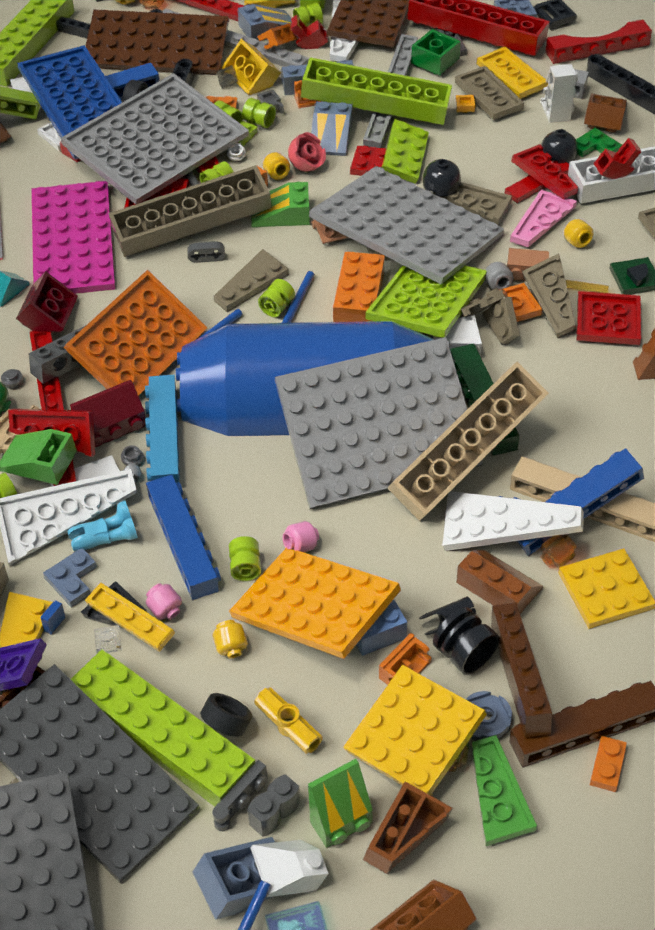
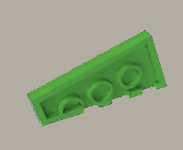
[471,735,537,846]

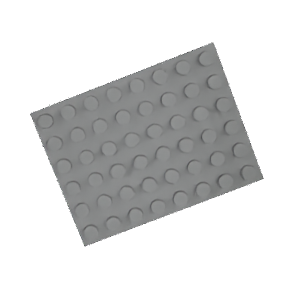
[61,73,249,204]
[309,166,504,284]
[274,337,483,509]

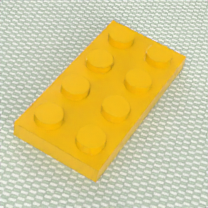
[476,47,548,99]

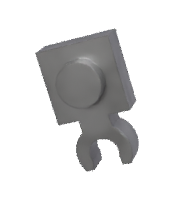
[257,89,284,113]

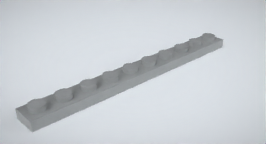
[162,9,309,67]
[363,34,418,148]

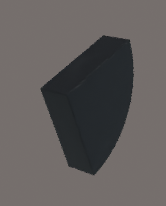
[626,263,648,286]

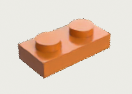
[590,736,627,792]

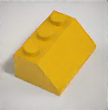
[221,39,282,95]

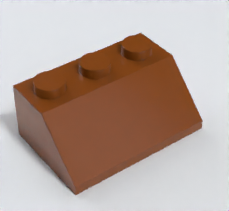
[456,550,543,614]
[370,879,477,930]

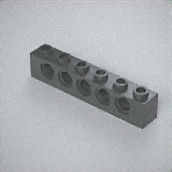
[29,325,86,384]

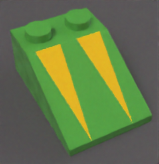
[251,182,310,227]
[308,758,373,848]

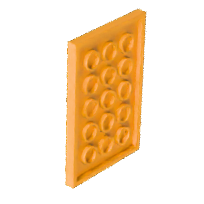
[229,548,401,659]

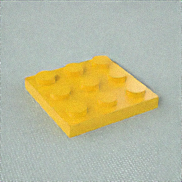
[558,548,655,629]

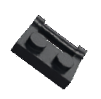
[534,0,577,30]

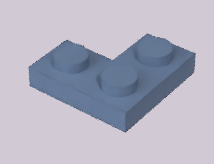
[494,0,537,17]
[43,549,97,607]

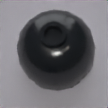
[541,129,578,164]
[423,159,461,196]

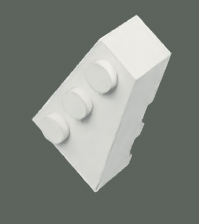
[540,64,578,123]

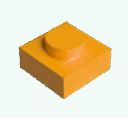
[455,95,475,113]

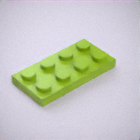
[382,119,429,184]

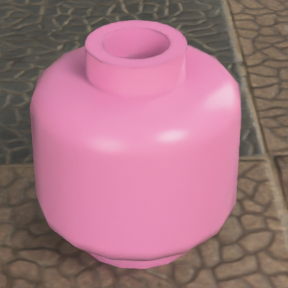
[282,521,319,552]
[146,583,182,620]

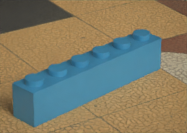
[145,374,180,483]

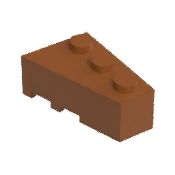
[363,781,453,874]

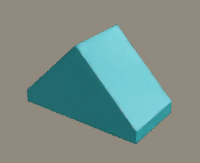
[0,271,30,307]

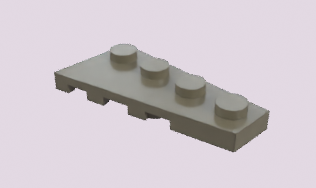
[433,182,512,225]
[214,249,289,312]
[522,253,576,338]

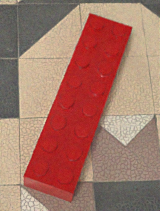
[407,0,550,56]

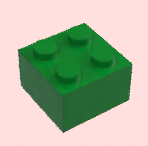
[411,29,461,76]

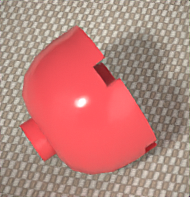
[288,132,326,172]

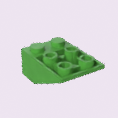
[0,429,77,485]

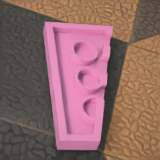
[510,190,577,247]

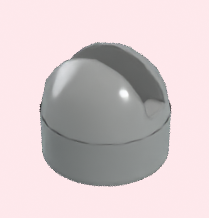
[123,463,142,482]

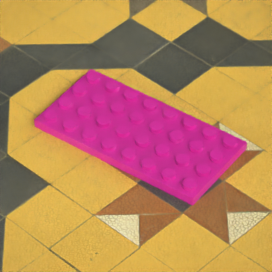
[31,181,115,294]

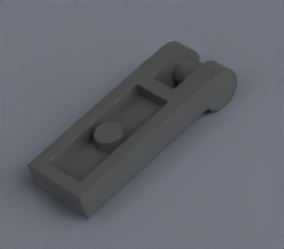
[212,760,268,831]

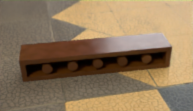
[491,603,552,737]
[509,681,655,768]

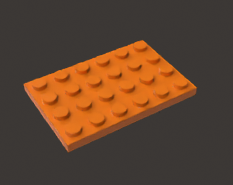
[64,269,207,396]

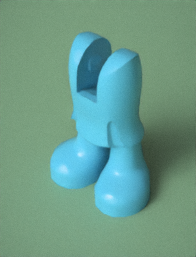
[67,501,138,552]

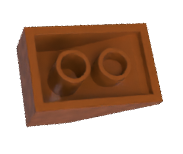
[584,93,627,132]

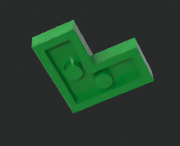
[576,128,622,158]

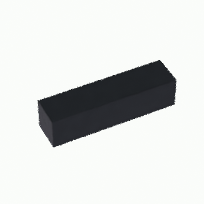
[56,16,90,39]

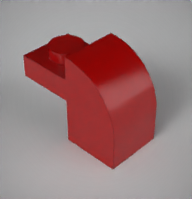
[291,15,328,49]
[593,138,642,179]

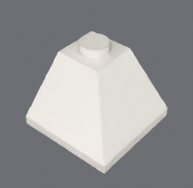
[251,840,329,897]

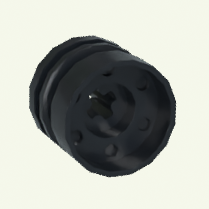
[433,607,500,675]

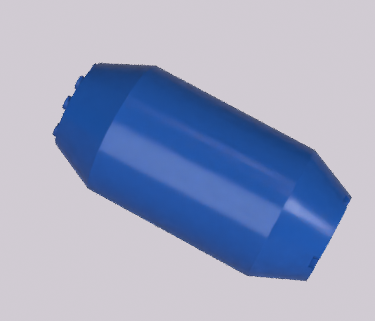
[176,321,435,436]

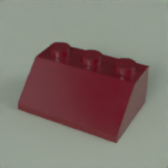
[16,271,78,332]
[70,380,146,447]

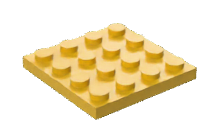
[343,665,487,795]

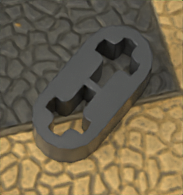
[187,241,225,263]

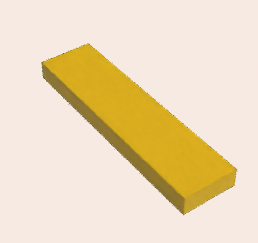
[85,582,175,652]

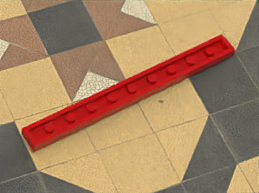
[29,331,76,486]

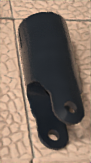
[419,596,476,635]

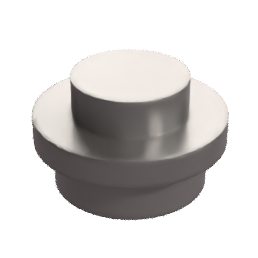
[1,369,23,389]
[121,445,143,466]

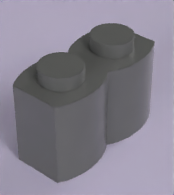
[248,774,300,837]

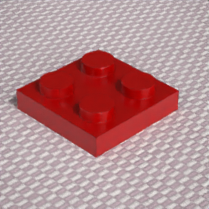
[350,145,386,176]

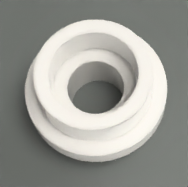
[227,143,246,161]

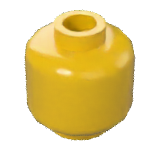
[263,152,290,180]
[564,219,594,248]
[212,620,248,659]

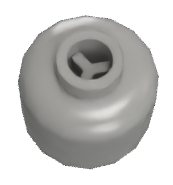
[485,262,514,290]

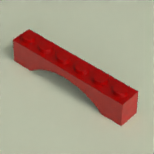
[545,19,652,64]

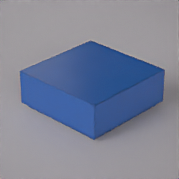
[40,600,66,635]

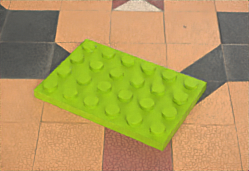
[366,265,487,338]

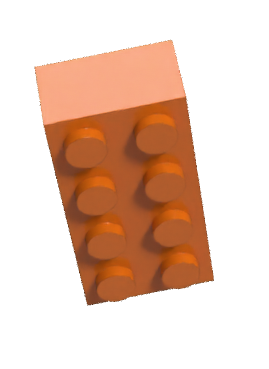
[333,251,385,322]

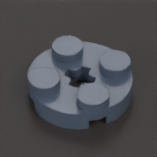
[466,691,512,741]

